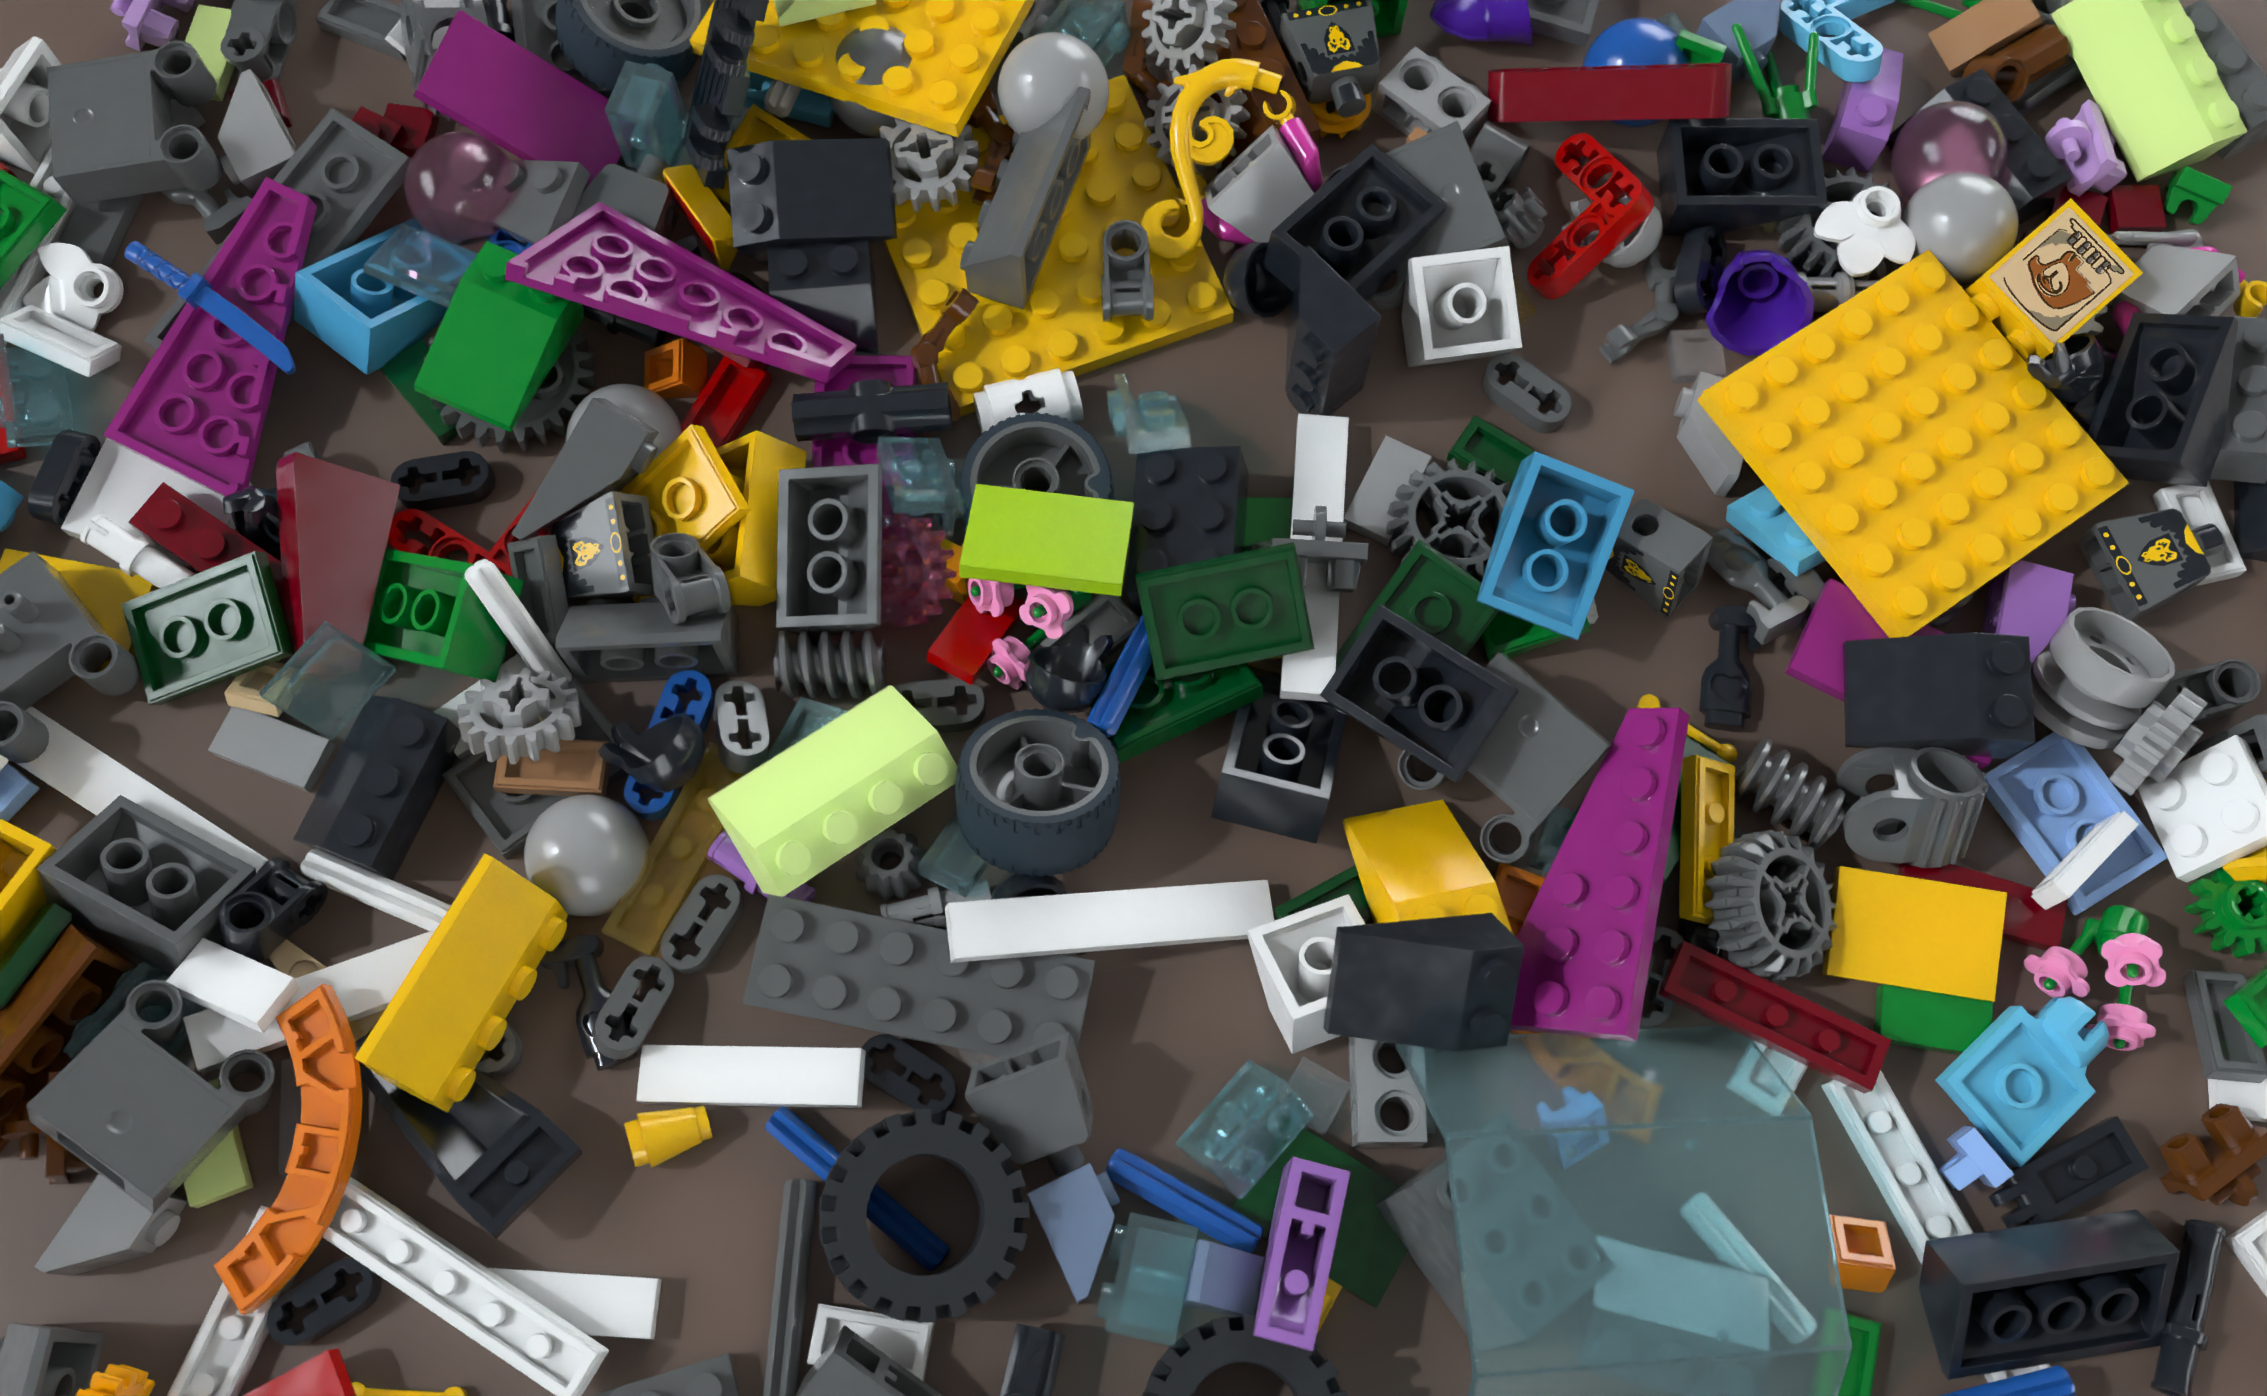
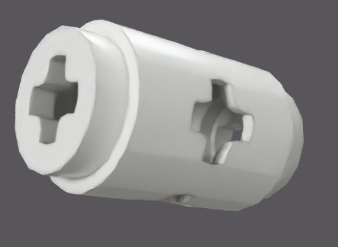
[973,368,1084,434]

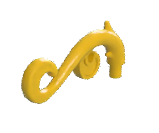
[1141,58,1283,259]

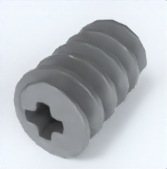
[774,631,886,698]
[1735,736,1854,850]

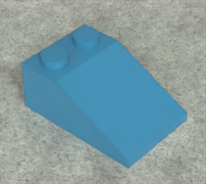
[294,219,472,375]
[1476,451,1635,641]

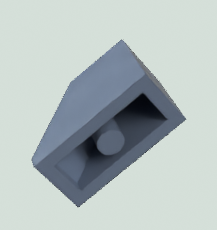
[1696,0,1780,84]
[1027,1163,1120,1305]
[1183,1239,1264,1317]

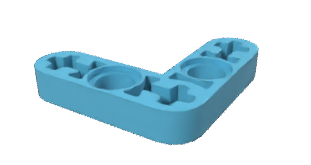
[1779,0,1896,82]

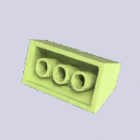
[2051,0,2248,182]
[707,685,958,897]

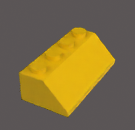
[355,853,568,1113]

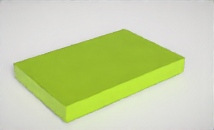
[959,484,1134,596]

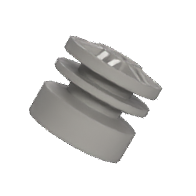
[2031,607,2175,749]

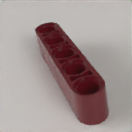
[1488,63,1732,122]

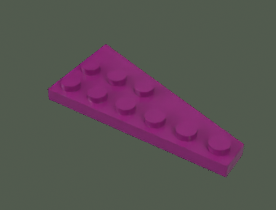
[103,177,317,497]
[505,202,857,383]
[1510,708,1690,1042]

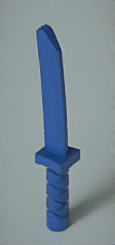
[124,241,296,375]

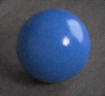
[1583,18,1689,127]

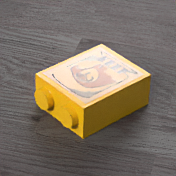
[1965,199,2143,360]

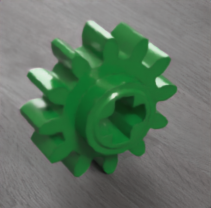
[2184,866,2267,959]

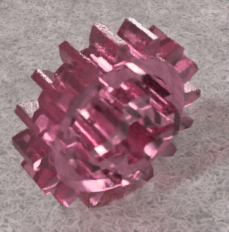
[881,513,956,628]

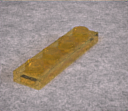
[601,742,747,957]

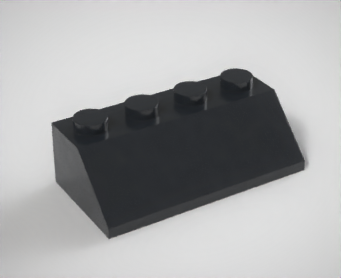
[1919,1209,2180,1380]

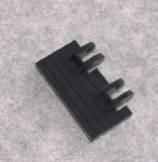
[683,0,769,189]

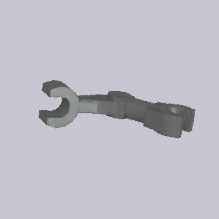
[1598,251,1680,364]

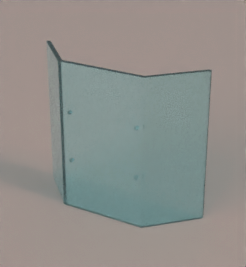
[1395,1026,1852,1396]

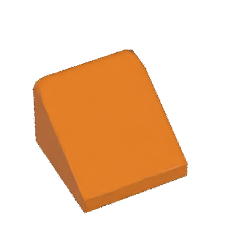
[644,338,707,399]
[1826,1215,1896,1293]

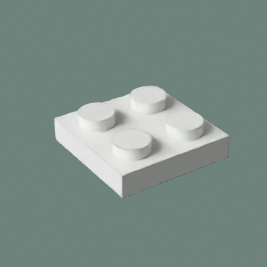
[2137,735,2267,883]

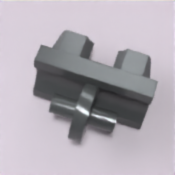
[1269,505,1369,593]

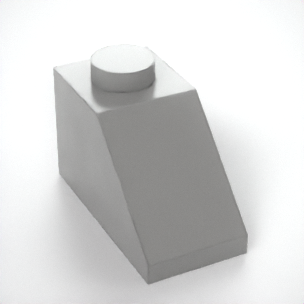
[217,69,298,195]
[1674,371,1743,498]
[34,1174,187,1276]

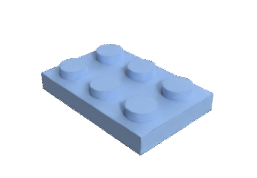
[1984,732,2168,916]

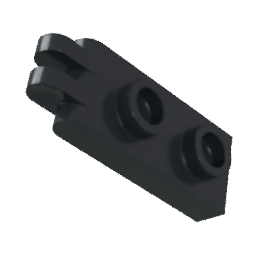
[1988,1116,2149,1228]

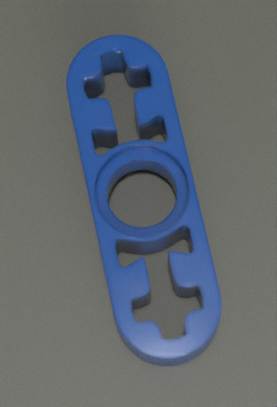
[624,670,715,821]

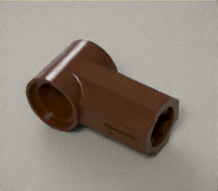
[1963,24,2071,102]

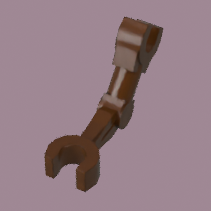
[1122,0,1172,117]
[968,86,1014,205]
[911,288,979,422]

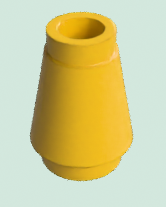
[624,1105,713,1168]

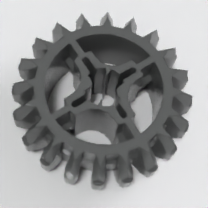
[1775,166,1904,280]
[1386,458,1511,583]
[1704,830,1837,981]

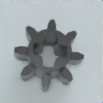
[1491,187,1548,249]

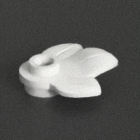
[1814,186,1916,277]
[22,243,124,332]

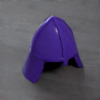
[1429,0,1533,46]
[1705,250,1814,356]

